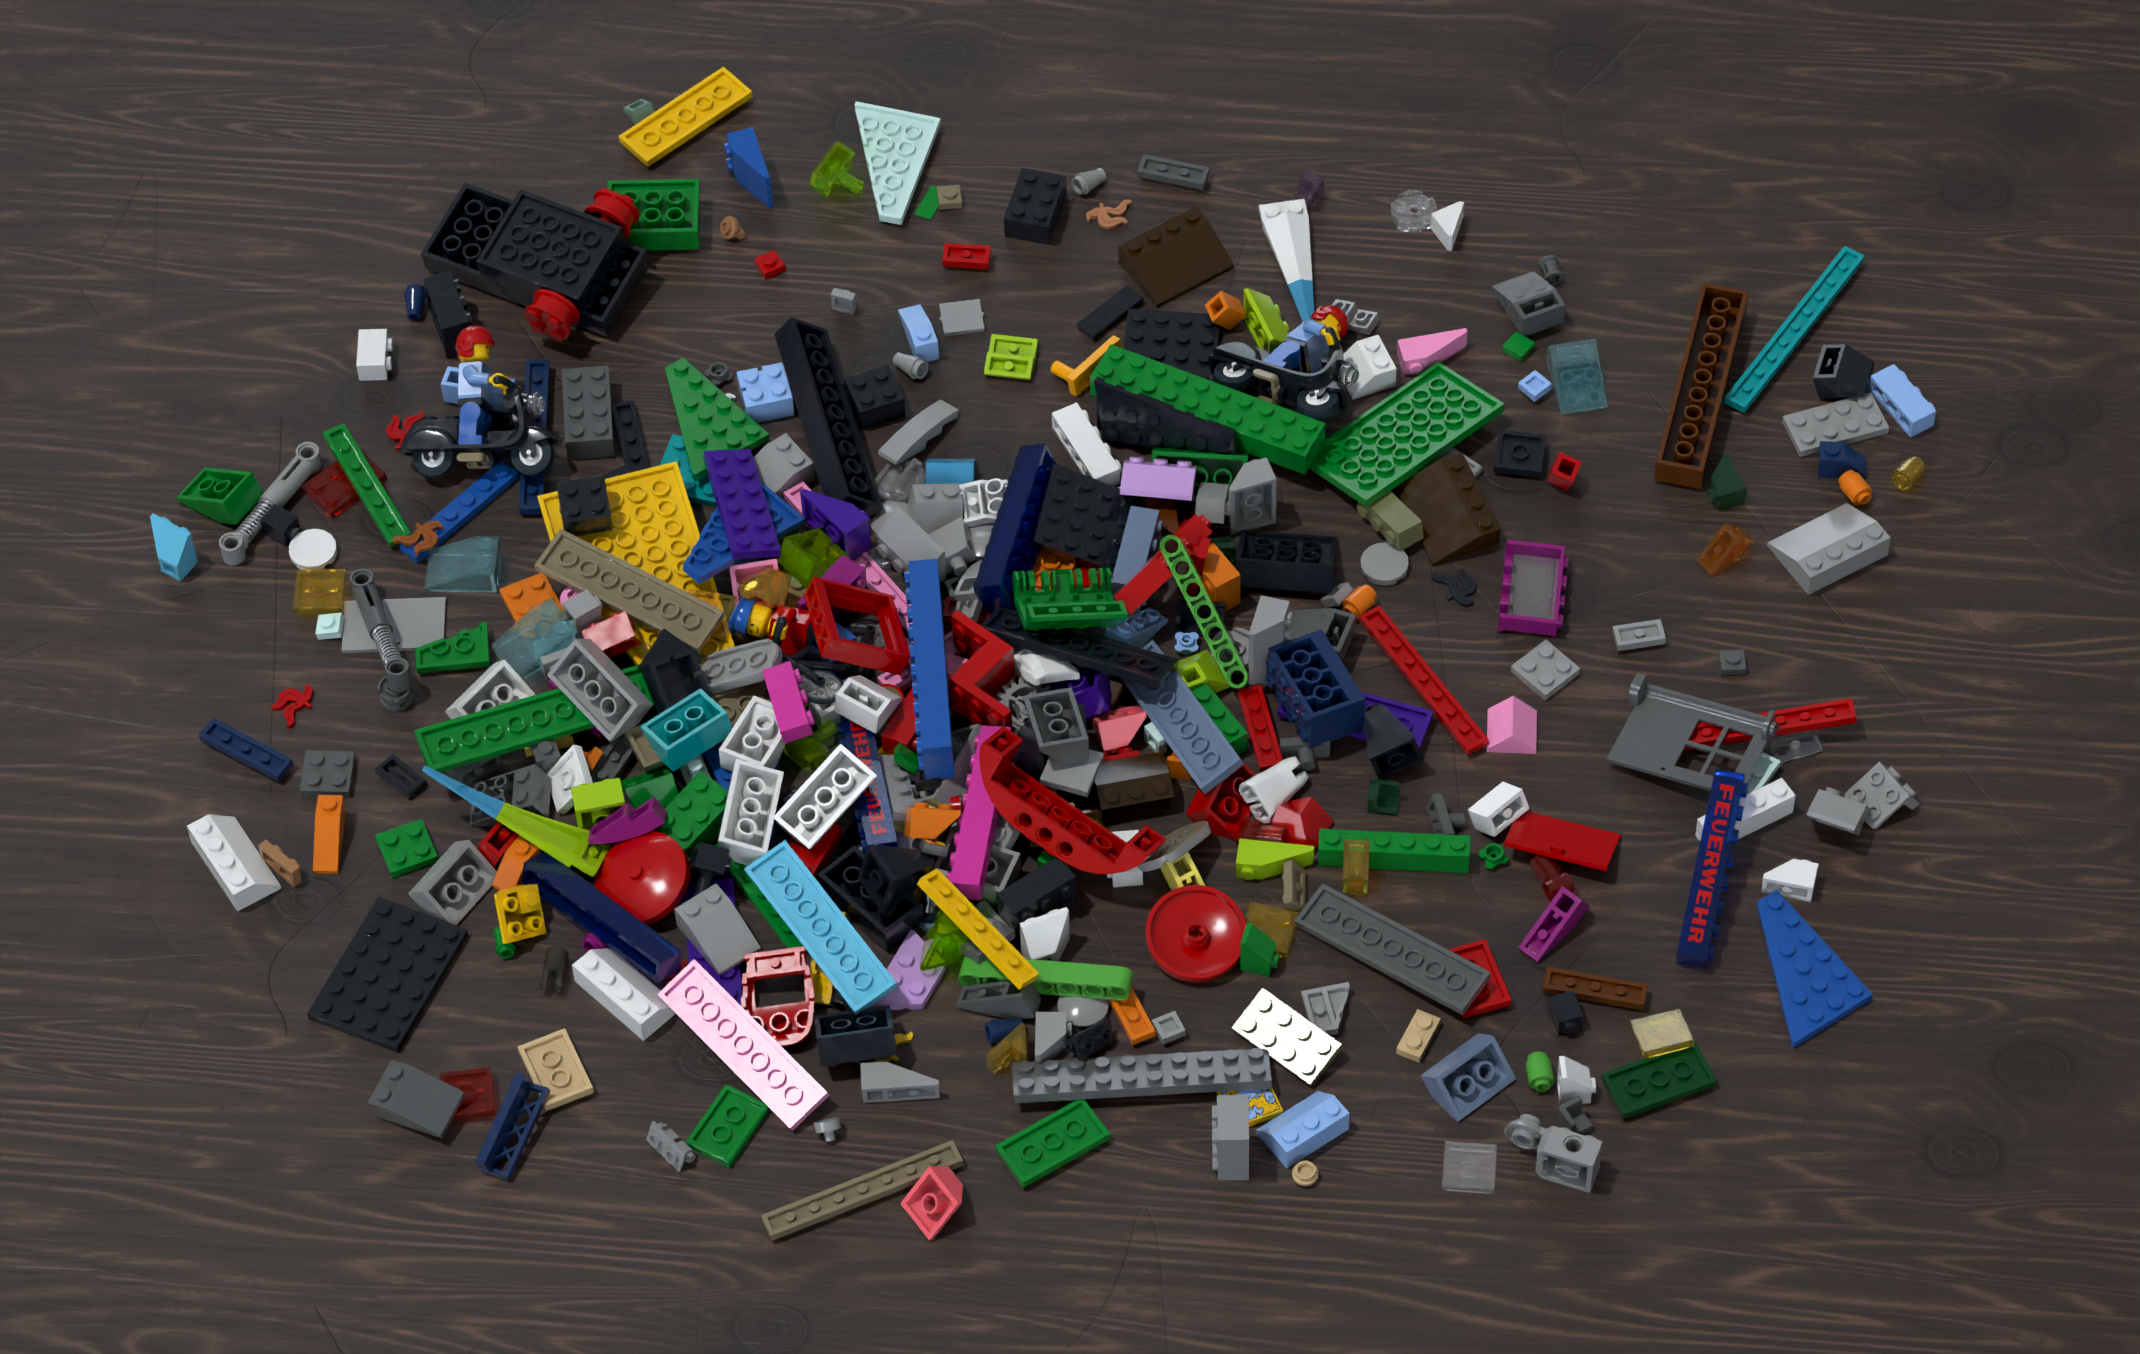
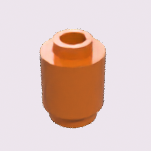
[1838,470,1873,505]
[1342,584,1377,619]

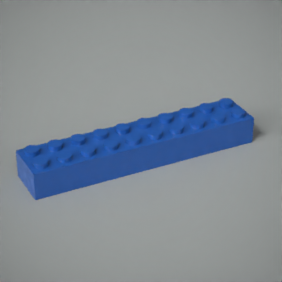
[904,559,955,779]

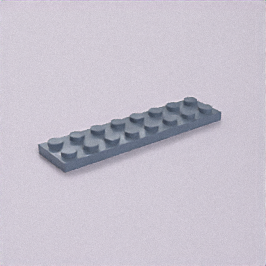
[1120,640,1244,794]

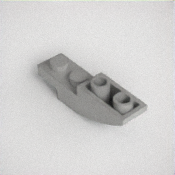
[953,557,1004,623]

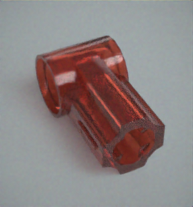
[1235,817,1288,846]
[1530,854,1575,902]

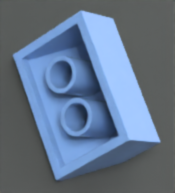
[1256,1091,1349,1168]

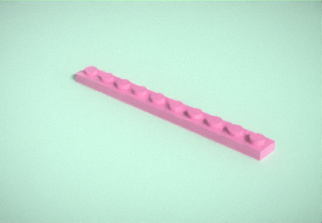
[783,481,913,638]

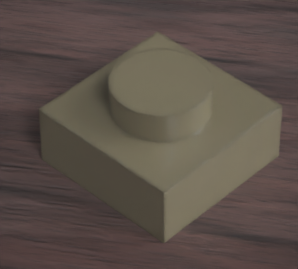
[936,185,962,210]

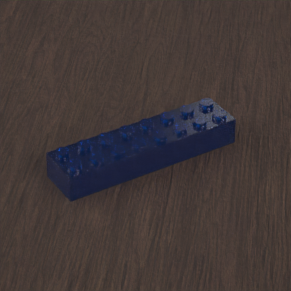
[973,443,1058,615]

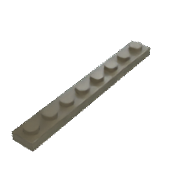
[761,1140,963,1241]

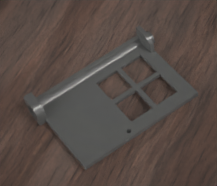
[1607,673,1778,799]

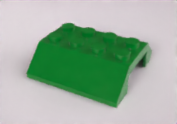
[1012,568,1128,631]

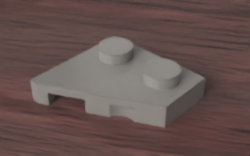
[1301,982,1350,1036]

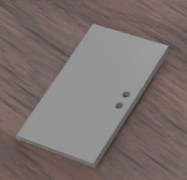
[342,597,447,653]

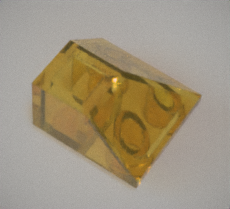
[736,566,792,608]

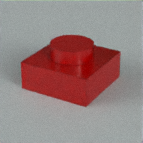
[754,250,786,280]

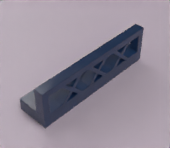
[475,1072,551,1181]

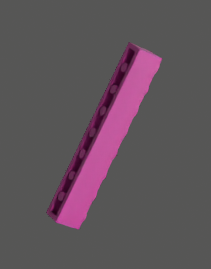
[946,725,1011,900]

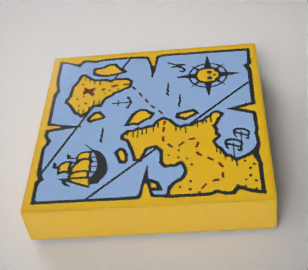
[1217,1088,1283,1127]

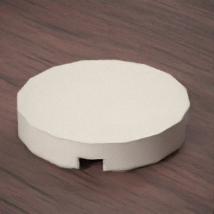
[289,529,337,572]

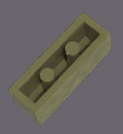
[1357,491,1424,551]

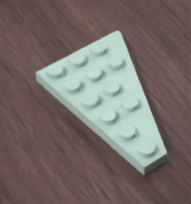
[855,101,941,225]

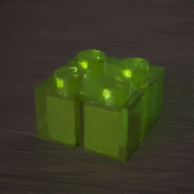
[777,528,850,588]

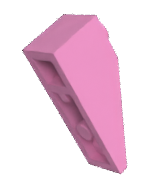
[1397,328,1467,376]

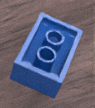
[724,127,773,208]

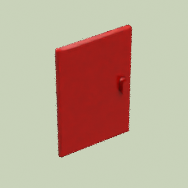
[1504,811,1621,871]

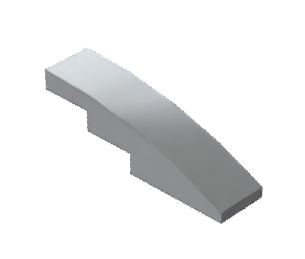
[878,399,959,465]

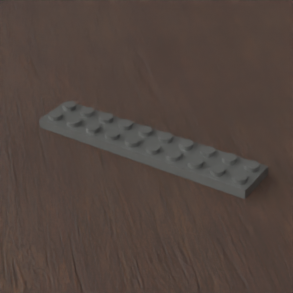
[1012,1048,1272,1103]

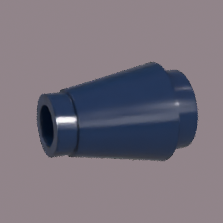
[404,284,427,320]
[984,1018,1024,1044]

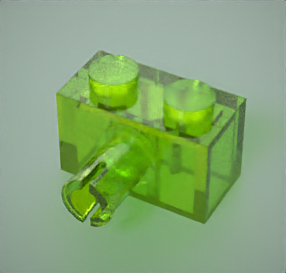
[809,141,865,198]
[783,720,838,776]

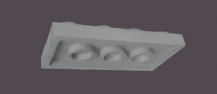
[1782,392,1889,457]

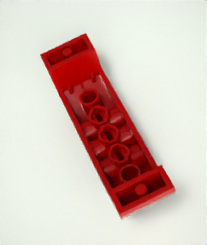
[979,726,1167,874]

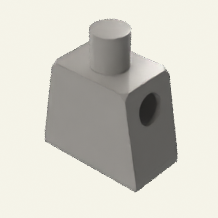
[928,517,976,576]

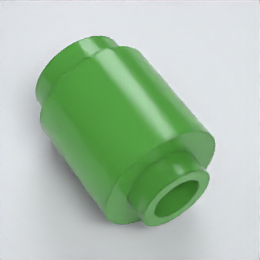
[1526,1052,1555,1092]

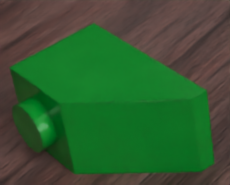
[1240,922,1280,977]

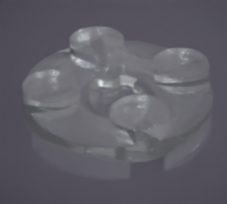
[1391,190,1437,232]

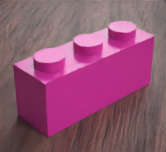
[762,661,815,743]

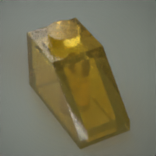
[1342,840,1370,895]

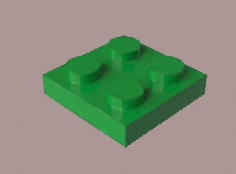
[375,819,439,878]

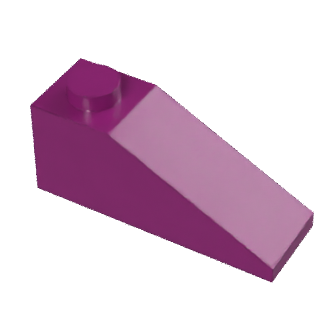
[1518,886,1590,963]

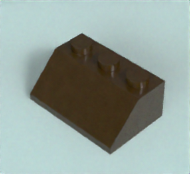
[1093,752,1174,814]

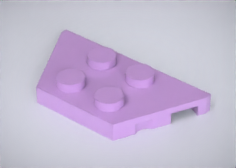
[869,929,946,1010]

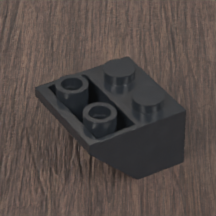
[1813,344,1874,398]

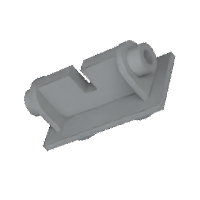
[646,1121,695,1172]

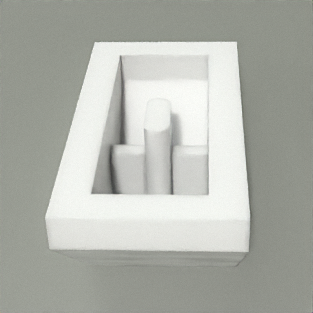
[1431,201,1464,251]

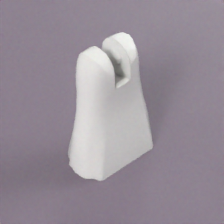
[1239,756,1309,824]

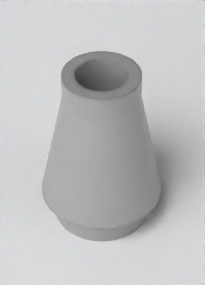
[1071,168,1106,195]
[893,352,928,379]

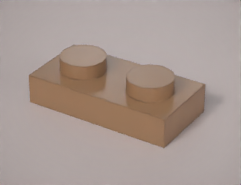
[259,839,302,887]

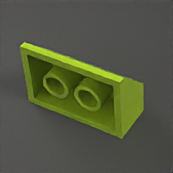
[1244,288,1290,352]

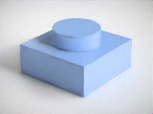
[1518,370,1552,402]

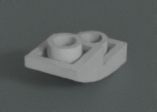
[1332,299,1380,335]

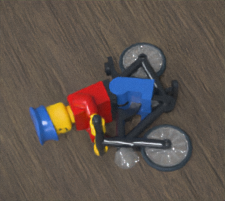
[728,595,886,704]

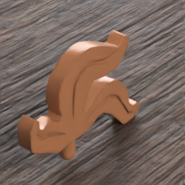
[1086,200,1132,230]

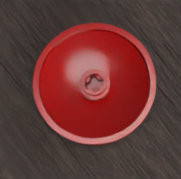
[595,831,690,927]
[1145,885,1246,982]

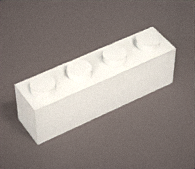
[1052,403,1122,486]
[1695,778,1796,852]

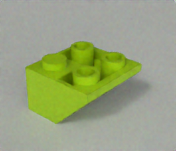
[1176,649,1230,693]

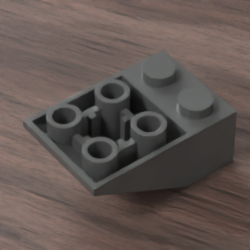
[1492,271,1566,336]
[1290,608,1356,662]
[470,764,552,826]

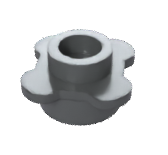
[705,362,733,386]

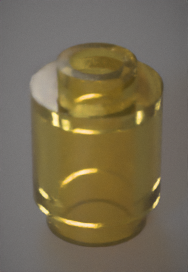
[1891,456,1925,490]

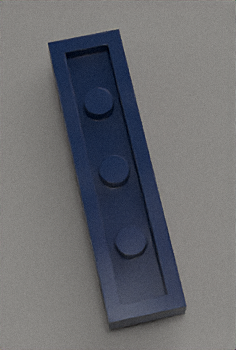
[199,718,293,782]

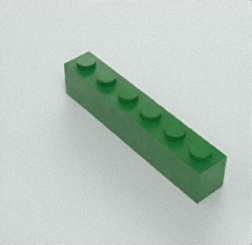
[1318,829,1470,873]

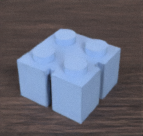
[736,362,794,423]

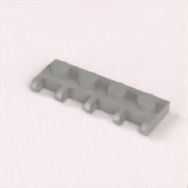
[878,755,923,821]

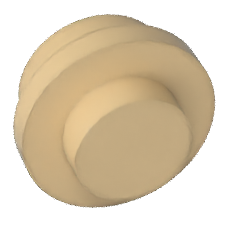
[1292,1161,1318,1186]

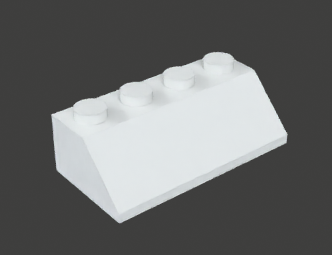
[773,744,877,850]
[718,759,784,865]
[187,814,282,912]
[572,948,676,1041]

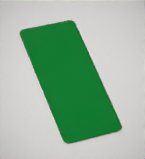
[914,186,938,220]

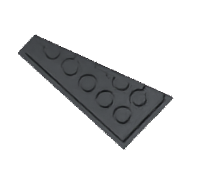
[1094,376,1239,455]

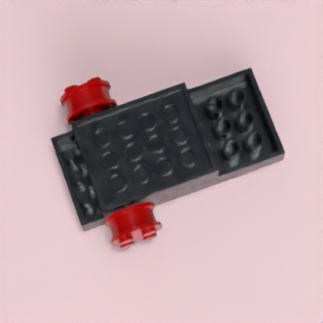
[421,182,651,342]

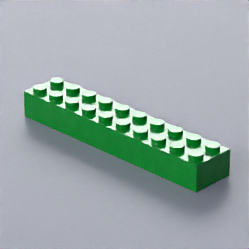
[1090,344,1325,475]

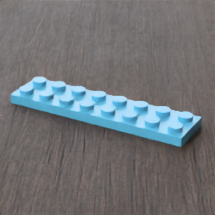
[744,840,898,1015]

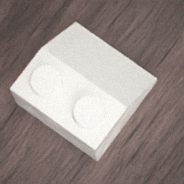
[1343,335,1397,400]

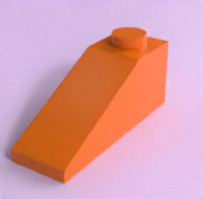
[313,795,347,874]

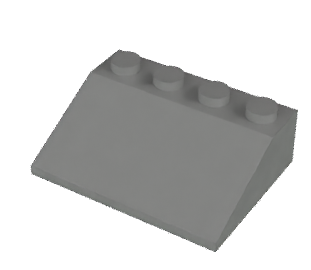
[1767,503,1891,595]

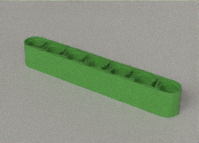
[1160,535,1249,689]
[958,956,1134,1001]

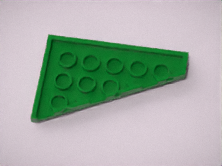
[665,358,769,481]

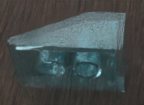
[425,536,502,593]
[491,597,578,680]

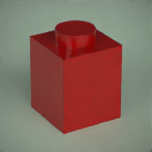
[1546,452,1582,491]

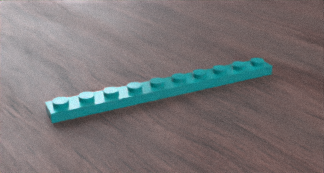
[1724,246,1865,413]

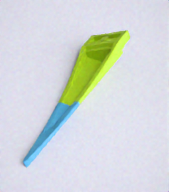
[422,766,611,877]

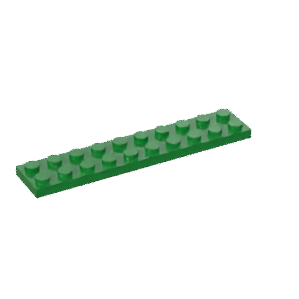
[414,665,656,773]

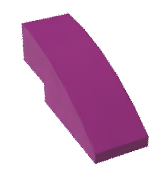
[588,797,667,844]

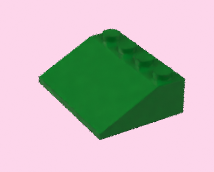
[607,179,700,250]

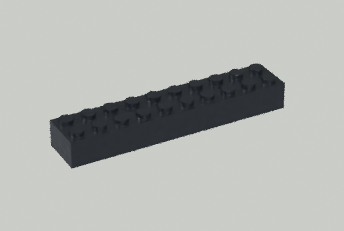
[774,317,883,520]

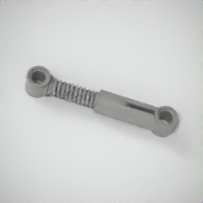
[219,442,322,565]

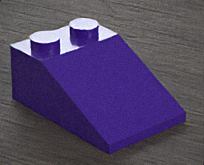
[800,489,871,561]
[1055,662,1112,718]

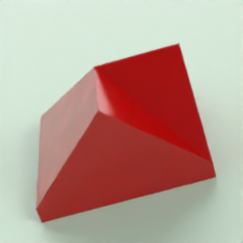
[1266,797,1334,853]

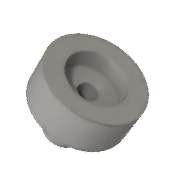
[814,1117,841,1142]

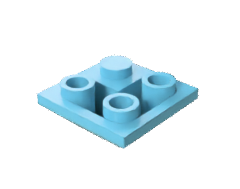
[150,513,198,582]

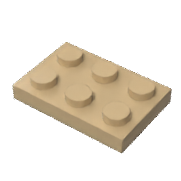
[517,1028,594,1111]

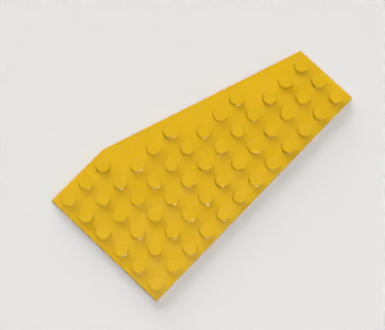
[537,461,735,696]

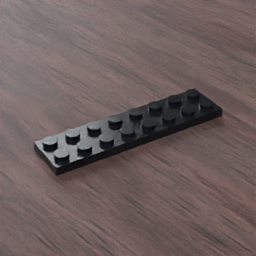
[981,606,1179,689]

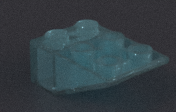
[1546,339,1608,415]

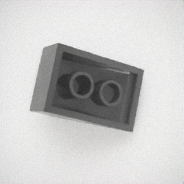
[368,1060,466,1138]

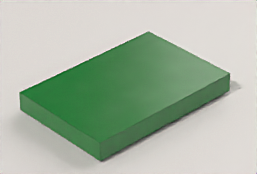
[685,1084,770,1168]

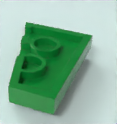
[415,621,490,674]

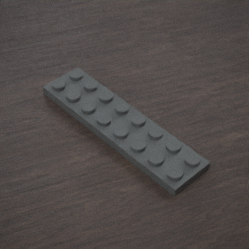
[1294,883,1491,1015]

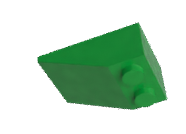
[176,467,264,525]

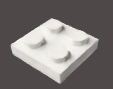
[546,745,593,814]

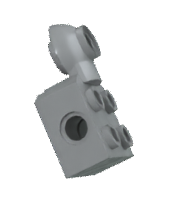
[1504,1114,1602,1193]

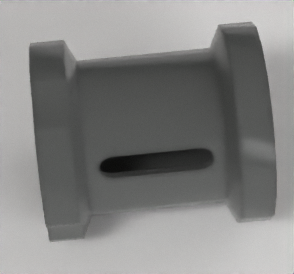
[1538,255,1564,286]

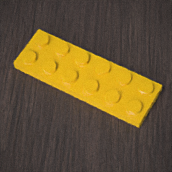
[618,66,753,167]

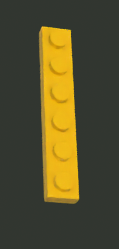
[917,868,1040,990]

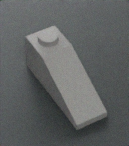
[860,1061,940,1103]

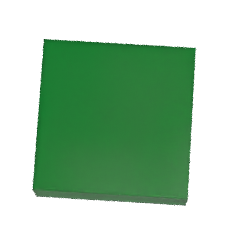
[1502,332,1535,362]
[894,743,919,774]

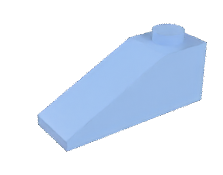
[898,304,939,362]

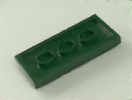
[1601,1040,1717,1120]

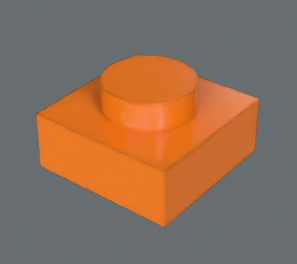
[584,747,603,772]

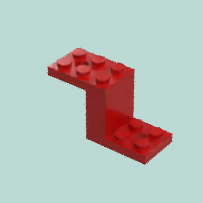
[949,610,1015,732]

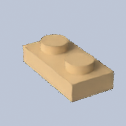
[1396,1009,1441,1063]

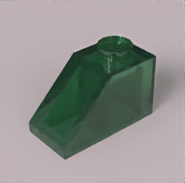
[1707,453,1747,511]

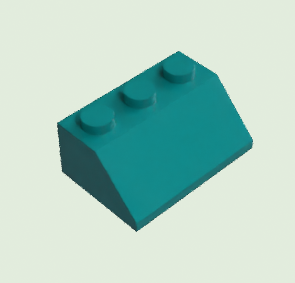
[640,688,732,772]

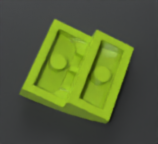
[984,334,1038,380]

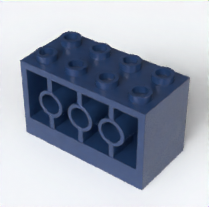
[1265,629,1365,749]

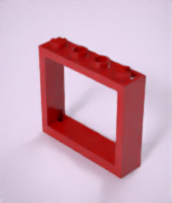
[804,577,910,676]

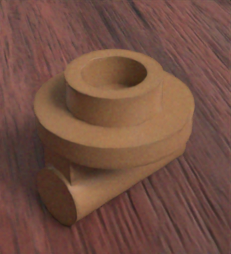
[720,216,746,239]

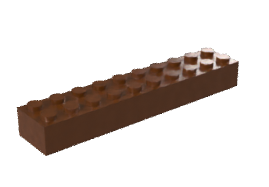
[1654,283,1749,489]

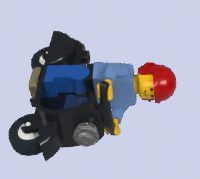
[1208,305,1359,420]
[399,326,558,479]

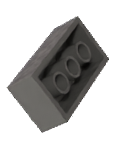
[562,365,615,460]

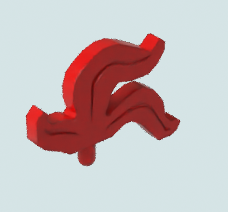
[386,411,424,451]
[271,684,313,728]

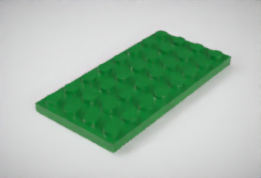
[1309,362,1505,507]

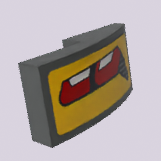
[912,838,949,857]

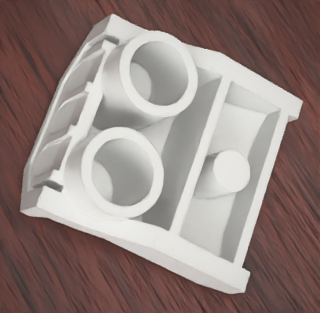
[959,478,1015,527]
[1014,648,1080,686]

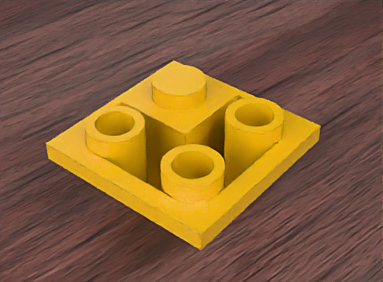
[494,884,546,944]

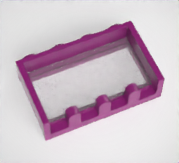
[1497,539,1569,638]

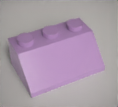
[1120,457,1197,501]

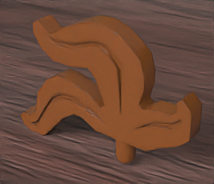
[393,521,443,556]

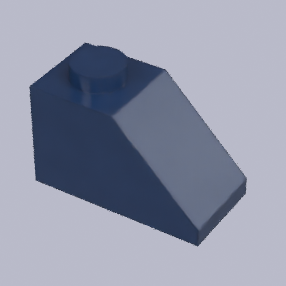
[1817,441,1866,479]

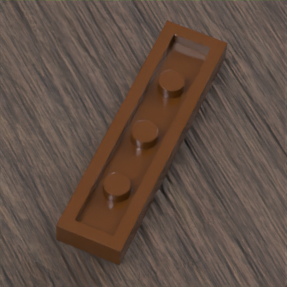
[1542,966,1648,1010]

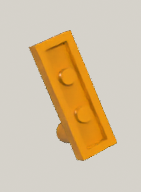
[1051,335,1122,397]

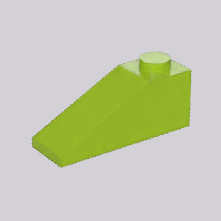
[1236,839,1314,880]

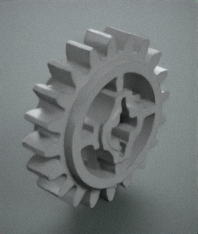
[995,677,1050,736]

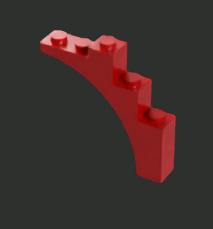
[1113,514,1213,615]

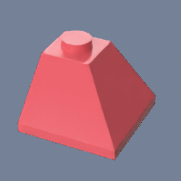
[1090,705,1147,753]
[900,1166,963,1240]

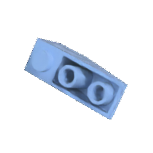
[1104,607,1168,648]

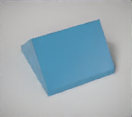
[926,459,975,485]

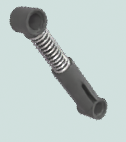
[350,569,412,692]

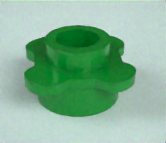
[1479,843,1508,869]

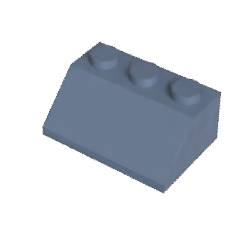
[1420,1033,1516,1121]

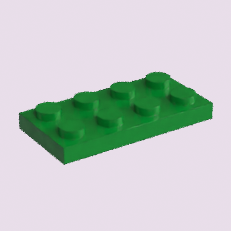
[995,1099,1110,1188]

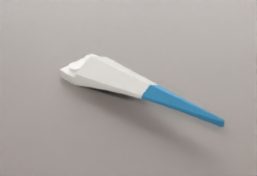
[1259,199,1314,323]

